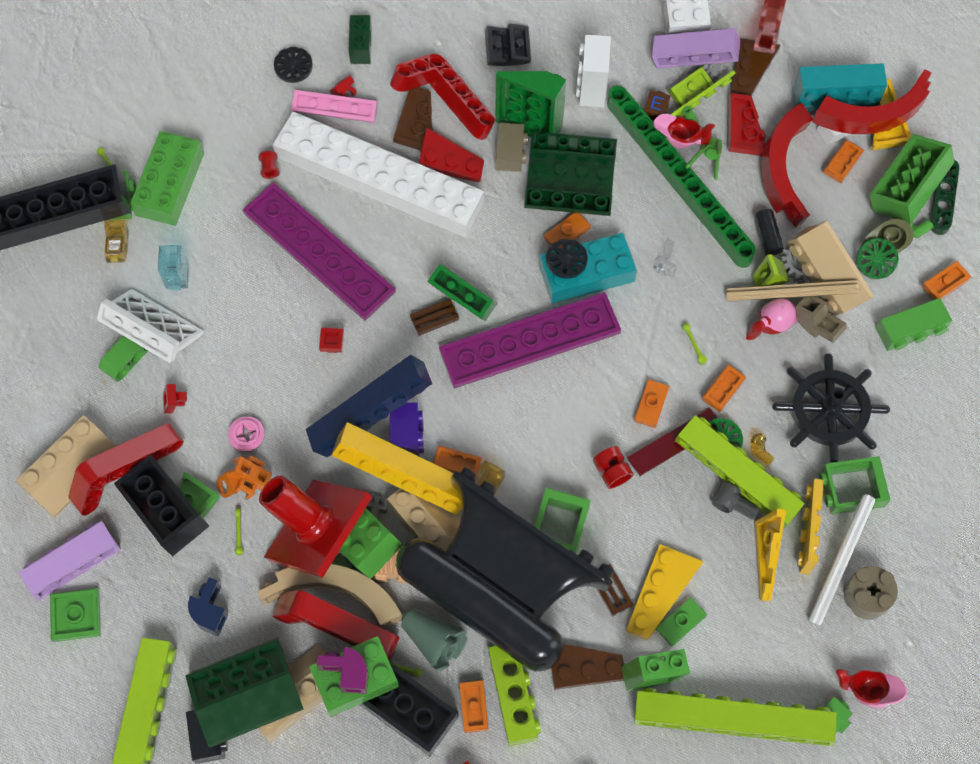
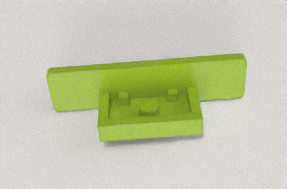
[668,67,736,117]

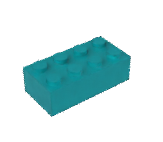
[792,63,887,112]
[539,233,637,304]

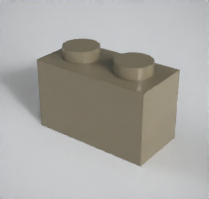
[496,123,528,172]

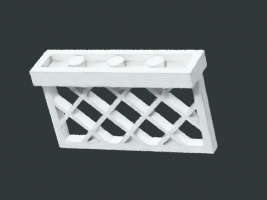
[97,289,203,363]

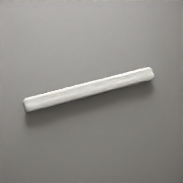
[808,494,875,625]

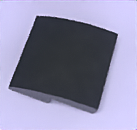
[485,24,531,66]

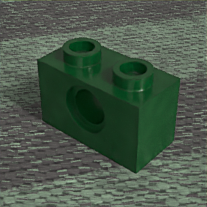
[348,15,372,64]

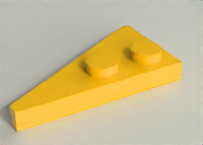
[871,79,911,151]
[755,509,786,602]

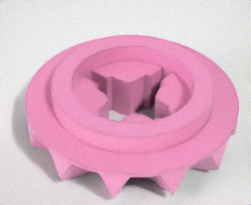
[228,417,264,452]

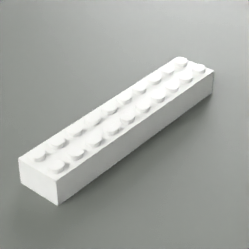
[273,112,484,238]

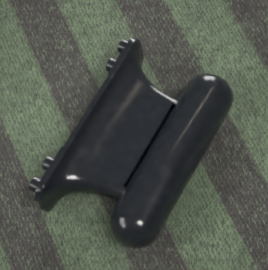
[395,467,614,672]

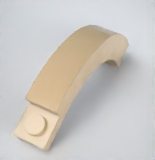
[257,564,402,629]

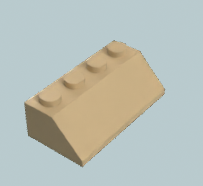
[787,221,874,315]
[16,415,116,518]
[387,488,460,551]
[259,644,325,743]

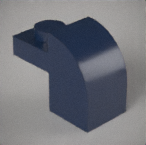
[188,577,228,637]

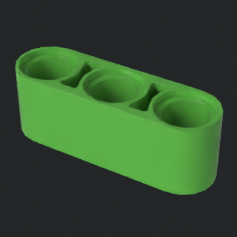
[99,336,148,382]

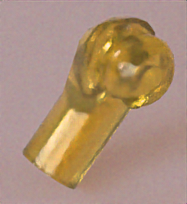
[751,433,775,466]

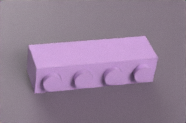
[652,28,740,69]
[18,521,121,601]

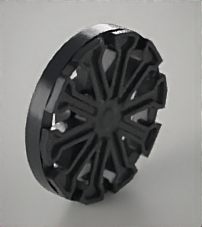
[274,47,313,83]
[546,238,588,279]

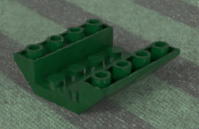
[524,131,617,216]
[185,637,304,748]

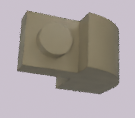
[795,296,847,343]

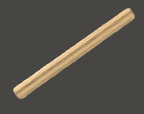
[726,280,860,301]

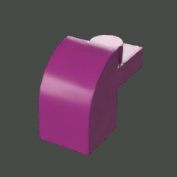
[317,647,369,694]

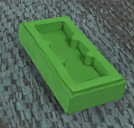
[656,598,707,647]

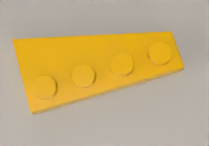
[626,544,704,640]

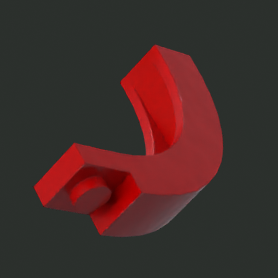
[812,69,932,134]
[761,103,813,228]

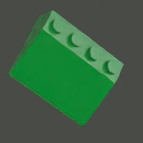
[495,71,566,137]

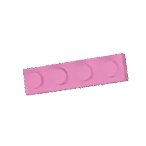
[291,90,378,123]

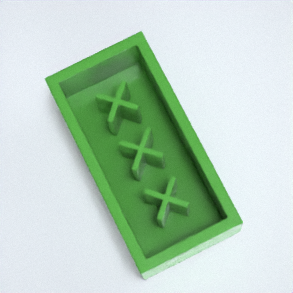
[130,131,204,226]
[869,134,954,224]

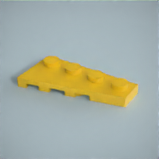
[797,478,823,575]

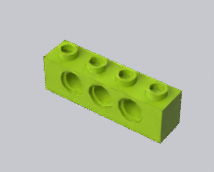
[488,646,541,747]

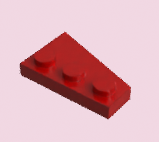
[728,93,766,156]
[419,128,484,183]

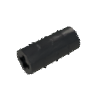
[754,209,784,256]

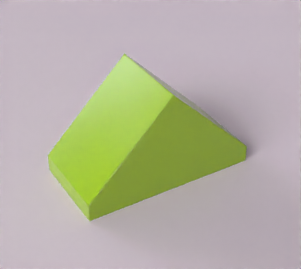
[752,254,790,286]

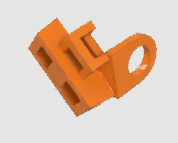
[217,455,272,500]

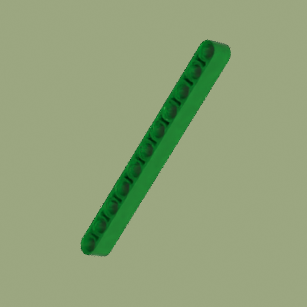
[607,86,756,268]

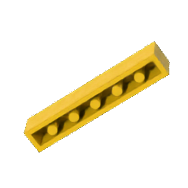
[331,422,462,515]

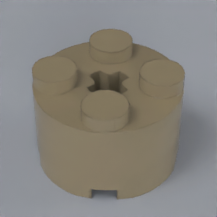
[844,566,898,620]

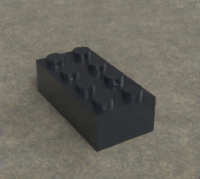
[114,454,209,557]
[359,662,459,757]

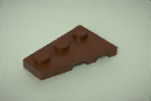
[730,38,781,96]
[393,88,433,151]
[551,644,624,690]

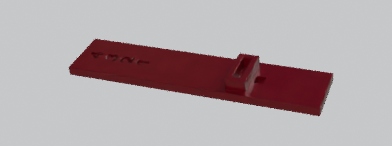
[627,408,723,476]

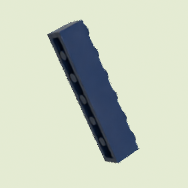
[305,355,433,458]

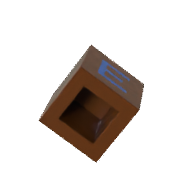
[644,90,671,122]

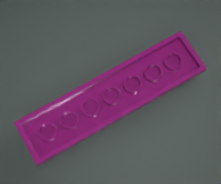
[242,182,396,321]
[439,292,621,389]

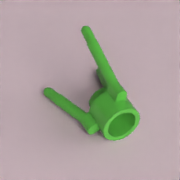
[685,138,723,180]

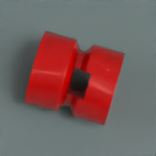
[592,446,634,489]

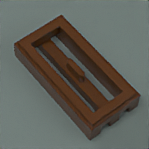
[410,299,459,336]
[596,564,634,617]

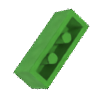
[875,298,953,351]

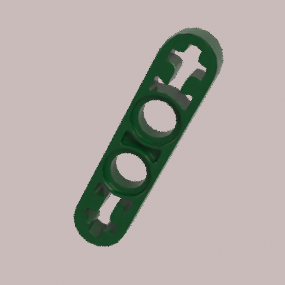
[931,159,960,235]

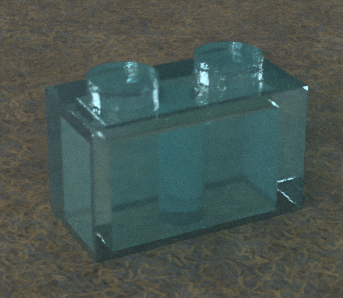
[158,245,189,291]

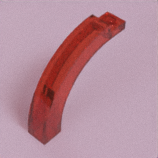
[753,0,786,54]

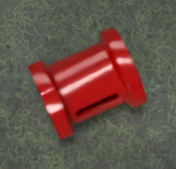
[258,151,280,179]

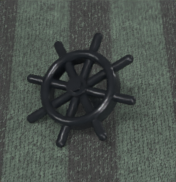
[772,353,890,463]

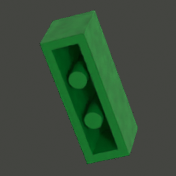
[427,264,498,321]

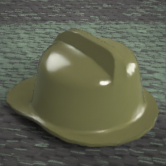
[863,219,914,258]

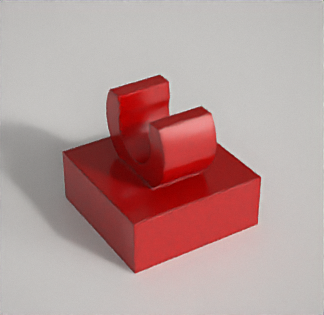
[329,75,357,97]
[319,328,344,353]
[163,384,187,414]

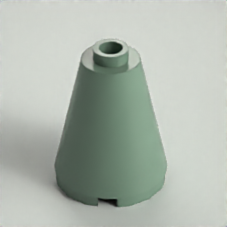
[401,608,468,671]

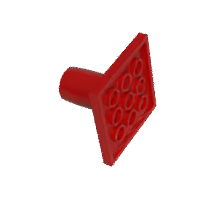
[259,475,372,578]

